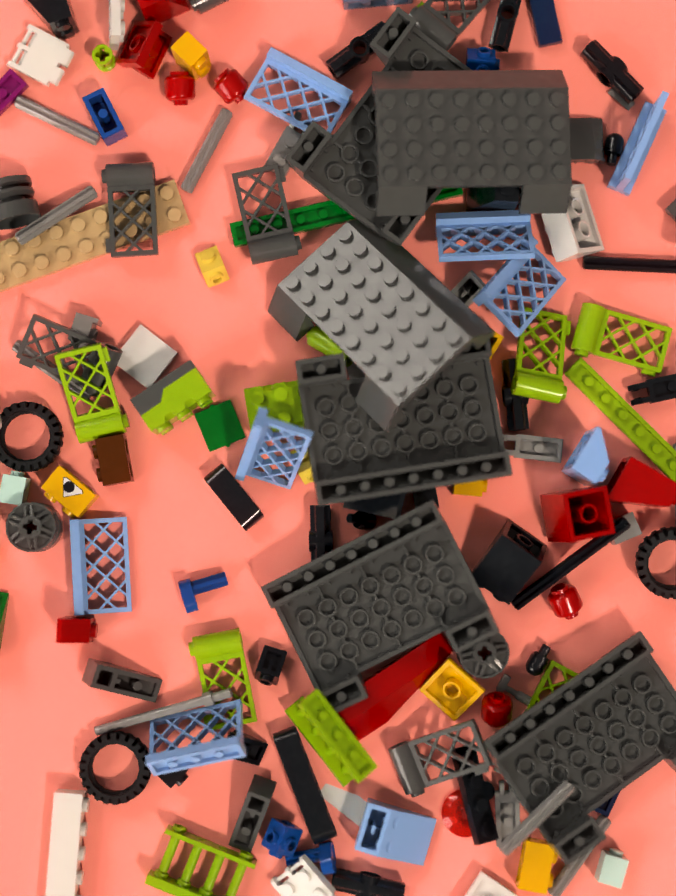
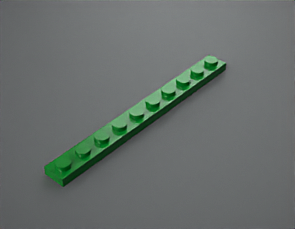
[229,188,463,248]

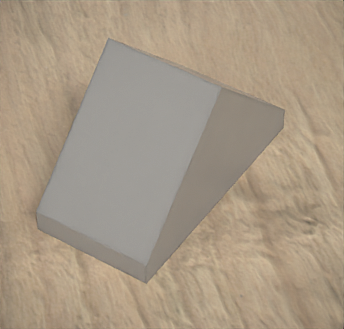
[451,270,486,307]

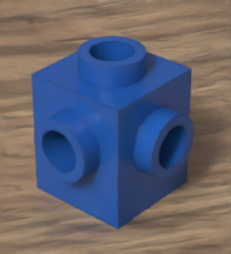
[466,47,500,70]
[261,817,303,859]

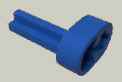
[178,572,228,614]
[285,841,336,875]

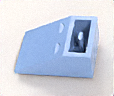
[354,798,437,866]

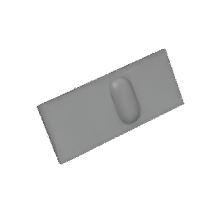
[608,88,636,111]

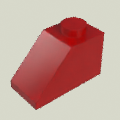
[56,616,98,643]

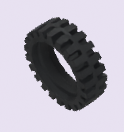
[0,401,64,472]
[635,526,676,599]
[79,731,151,805]

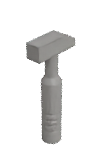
[496,673,537,705]

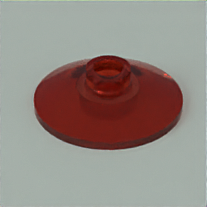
[442,789,472,837]

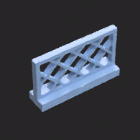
[244,47,353,133]
[607,91,669,196]
[435,210,535,262]
[472,237,566,338]
[234,406,313,490]
[69,517,132,616]
[145,699,246,776]

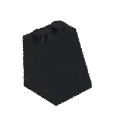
[23,0,80,39]
[466,187,519,212]
[342,492,406,519]
[472,519,547,605]

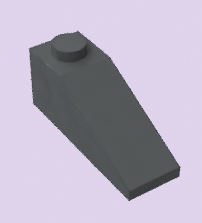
[81,658,163,703]
[228,774,277,853]

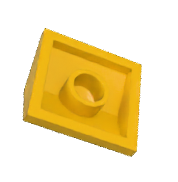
[419,657,486,722]

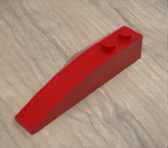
[337,633,453,741]

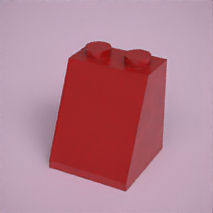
[136,0,191,23]
[607,456,676,508]
[540,485,615,542]

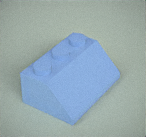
[561,426,610,486]

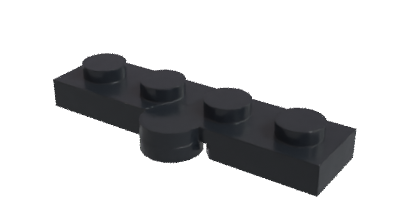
[452,746,499,845]

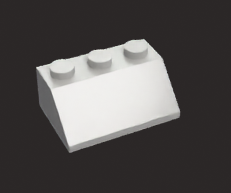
[541,184,605,263]

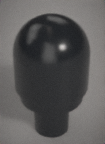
[604,133,624,166]
[346,511,377,531]
[526,643,552,676]

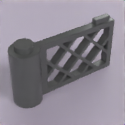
[409,0,491,51]
[101,162,159,258]
[232,163,302,265]
[16,313,123,397]
[388,718,493,797]

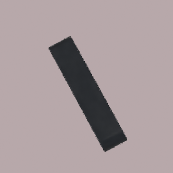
[272,725,337,844]

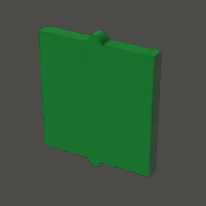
[194,400,246,452]

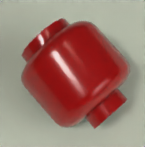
[214,68,248,104]
[165,71,196,106]
[548,582,583,620]
[481,691,513,728]

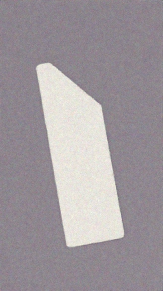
[321,783,367,826]

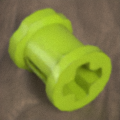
[92,44,116,72]

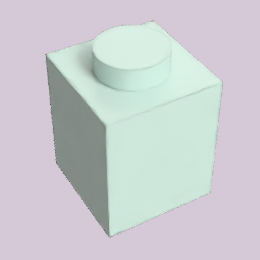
[0,470,31,505]
[594,848,629,889]

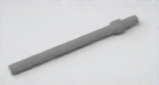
[94,688,233,736]

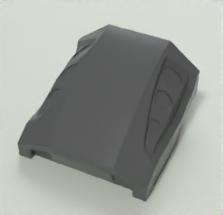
[570,118,605,164]

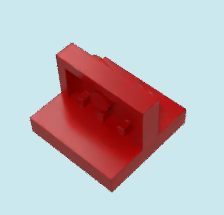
[115,20,173,79]

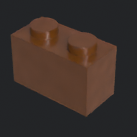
[92,434,134,487]

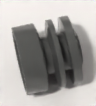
[0,175,41,230]
[5,502,63,552]
[457,633,510,679]

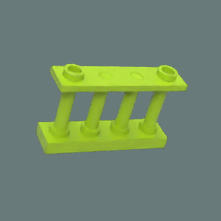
[284,688,378,787]
[144,823,257,896]

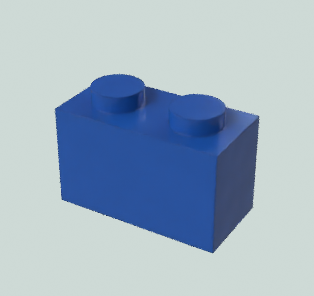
[82,88,128,147]

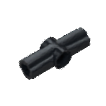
[488,0,521,52]
[325,21,385,80]
[580,39,644,104]
[501,358,529,431]
[309,505,333,561]
[331,868,406,896]

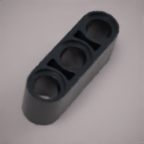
[204,463,265,531]

